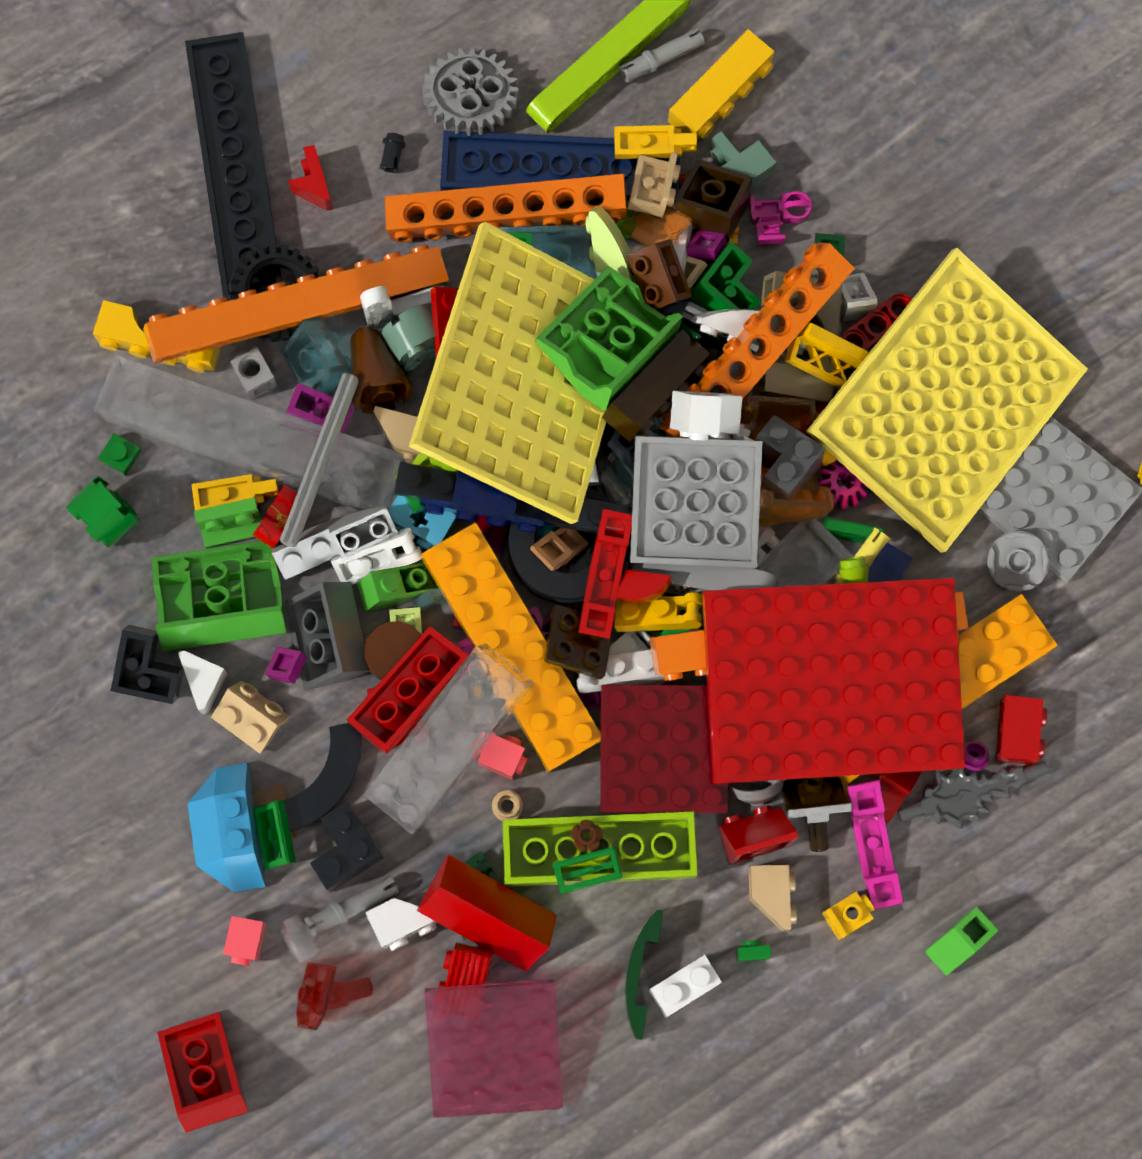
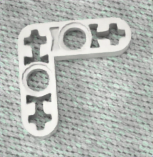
[360,284,447,329]

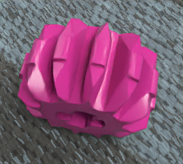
[817,461,868,511]

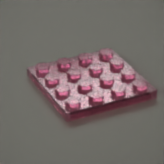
[425,979,563,1118]

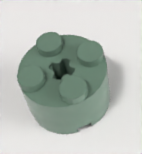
[382,303,436,372]

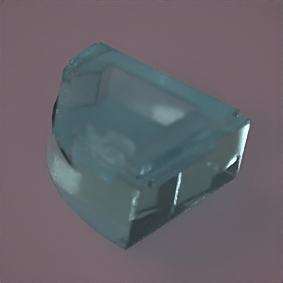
[412,589,447,611]

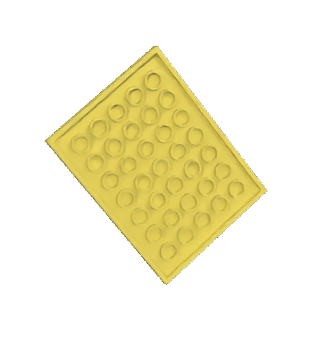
[806,248,1088,553]

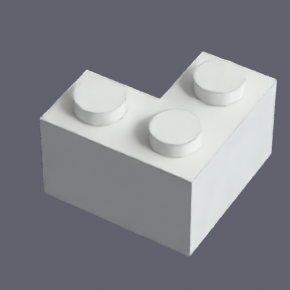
[670,390,742,440]

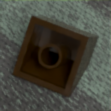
[674,159,752,243]

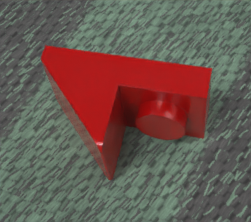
[288,144,333,211]
[879,771,922,824]

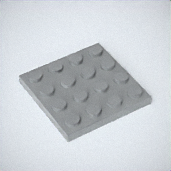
[978,416,1142,583]
[630,436,762,568]

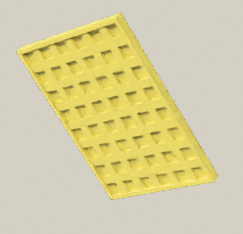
[408,221,606,524]

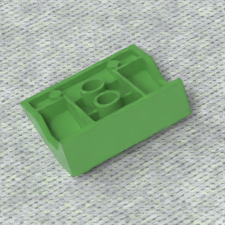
[535,266,683,412]
[152,541,287,652]

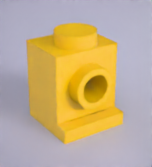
[822,891,875,940]

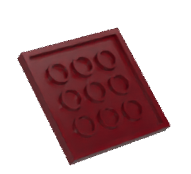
[600,685,728,813]

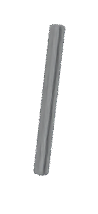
[280,373,359,547]

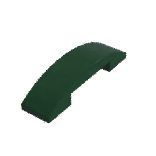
[625,910,663,1040]

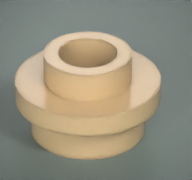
[492,790,523,821]

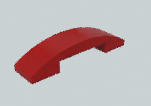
[578,509,632,639]

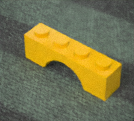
[93,300,222,373]

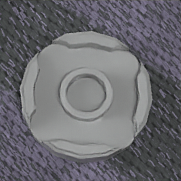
[987,530,1050,592]

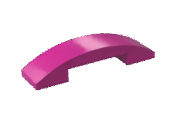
[847,780,903,909]

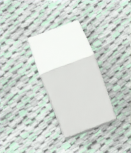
[840,273,877,322]
[178,651,228,715]

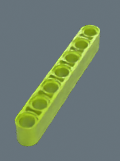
[526,0,691,133]

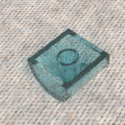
[281,317,352,394]

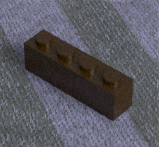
[602,329,710,442]

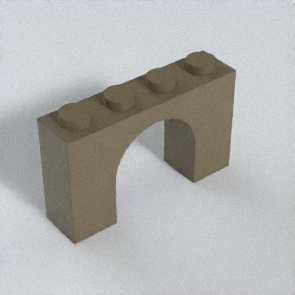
[752,271,844,407]

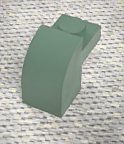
[710,131,777,188]

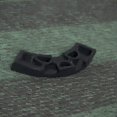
[284,723,362,832]

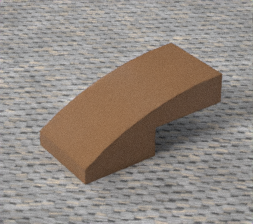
[530,527,589,571]

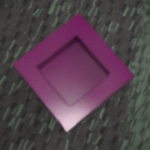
[686,230,727,260]
[265,646,307,684]

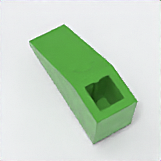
[357,562,441,612]

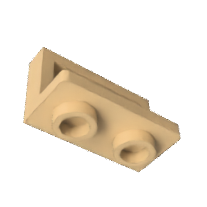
[628,152,681,218]
[211,681,290,754]

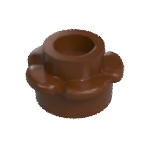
[571,820,603,851]

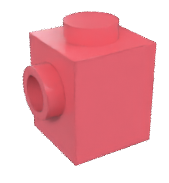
[477,733,528,781]
[223,916,267,966]

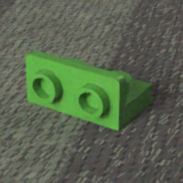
[194,497,262,548]

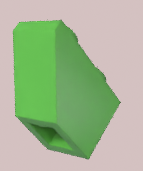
[924,906,999,976]

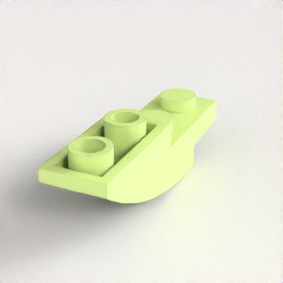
[586,206,637,284]

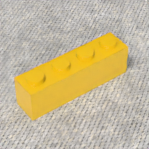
[668,29,775,140]

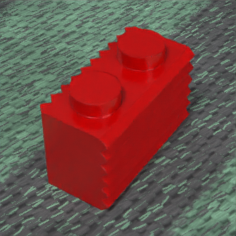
[436,942,494,1019]

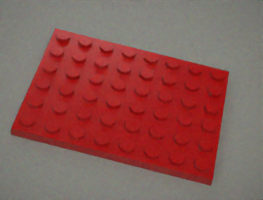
[702,578,965,784]

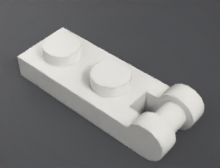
[331,528,422,585]
[575,649,664,693]

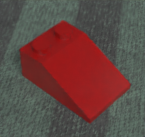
[718,805,799,865]
[157,1012,249,1133]

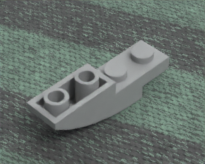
[271,506,399,580]

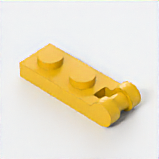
[615,592,703,632]

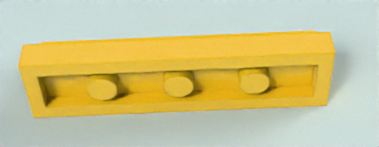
[785,323,870,389]

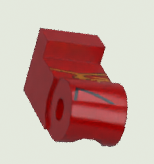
[252,485,297,549]

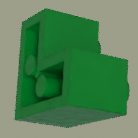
[689,241,761,311]

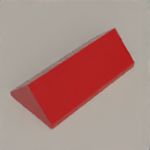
[346,626,472,754]
[416,854,557,971]

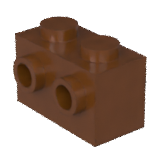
[627,239,692,311]

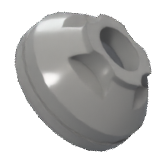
[728,780,784,806]

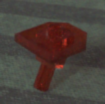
[296,962,373,1031]

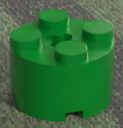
[66,475,141,548]

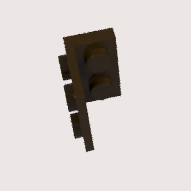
[542,604,614,679]

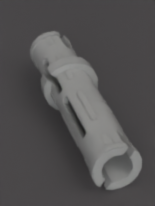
[619,28,705,83]
[305,876,399,937]

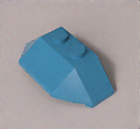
[187,763,266,893]

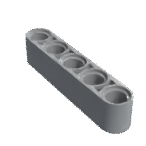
[627,563,778,596]

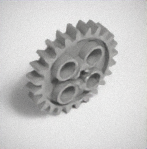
[422,48,518,136]

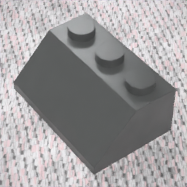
[284,582,369,690]

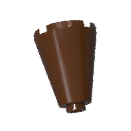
[350,326,412,414]

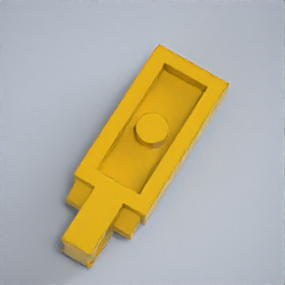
[614,125,697,159]
[192,474,280,510]

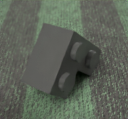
[756,415,825,509]

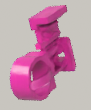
[749,191,812,245]

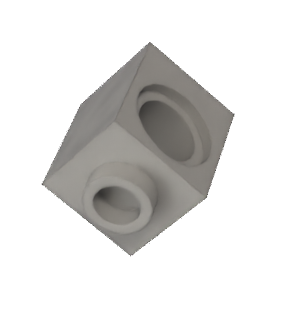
[230,347,278,400]

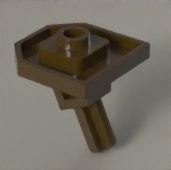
[781,776,852,852]

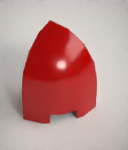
[615,570,672,603]

